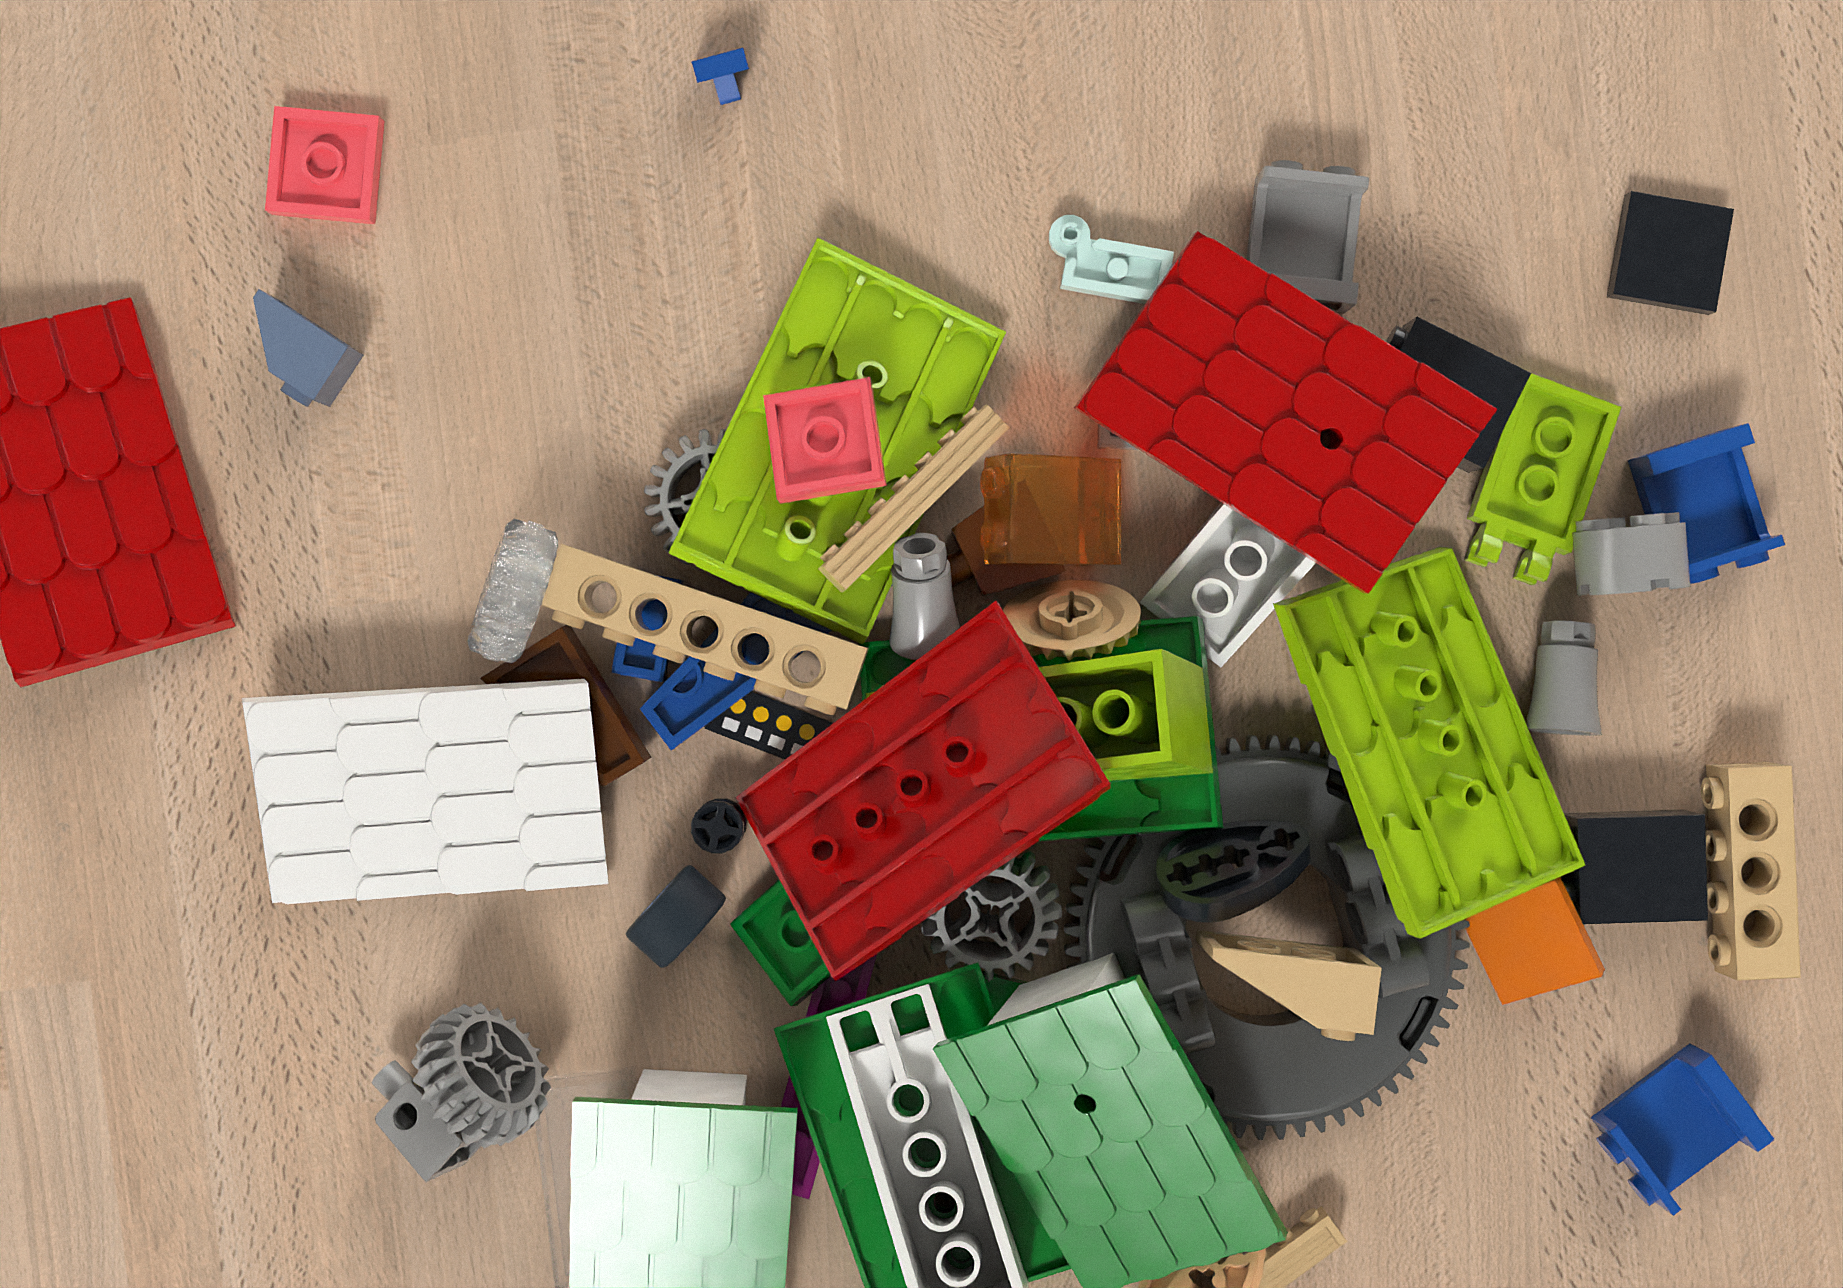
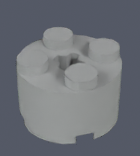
[1572,512,1691,596]

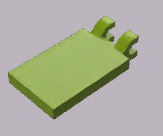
[1464,373,1622,585]

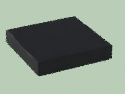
[1607,191,1734,315]

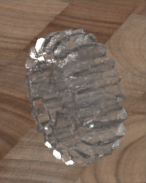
[467,518,558,663]

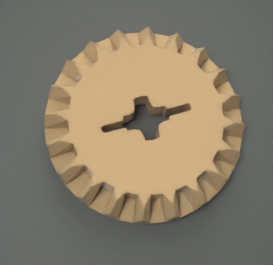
[1003,580,1141,661]

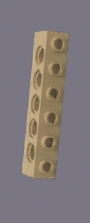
[540,544,869,716]

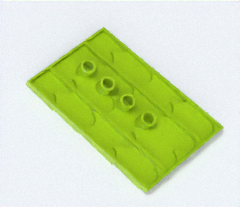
[669,237,1006,644]
[1273,547,1585,939]

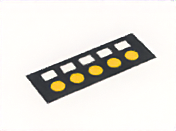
[704,691,833,759]

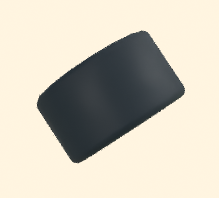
[626,865,726,968]

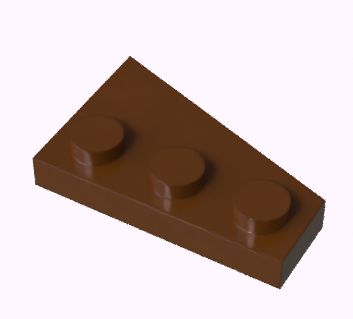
[480,625,652,787]

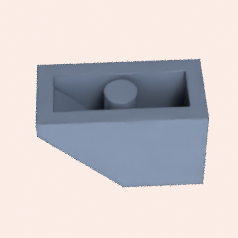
[253,289,364,407]

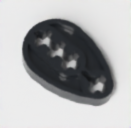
[1156,820,1311,923]

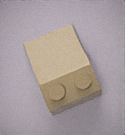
[1195,930,1382,1041]

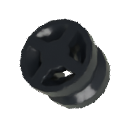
[691,798,747,854]

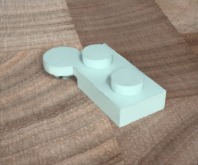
[1049,215,1174,304]

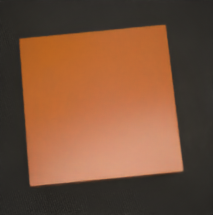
[1465,877,1605,1005]

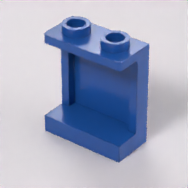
[1627,423,1785,584]

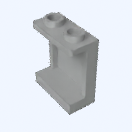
[1246,160,1369,313]

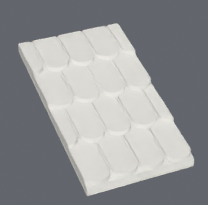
[242,679,608,904]

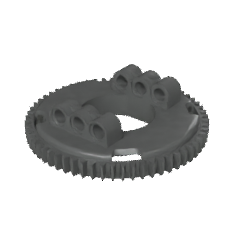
[1064,735,1470,1140]

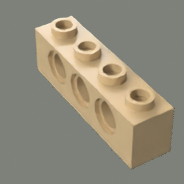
[1701,762,1801,981]

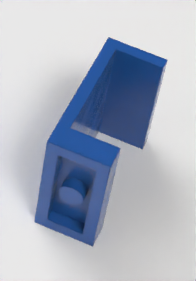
[1590,1043,1775,1216]

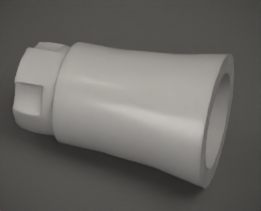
[889,533,960,660]
[1526,621,1602,736]

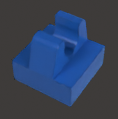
[691,48,749,105]

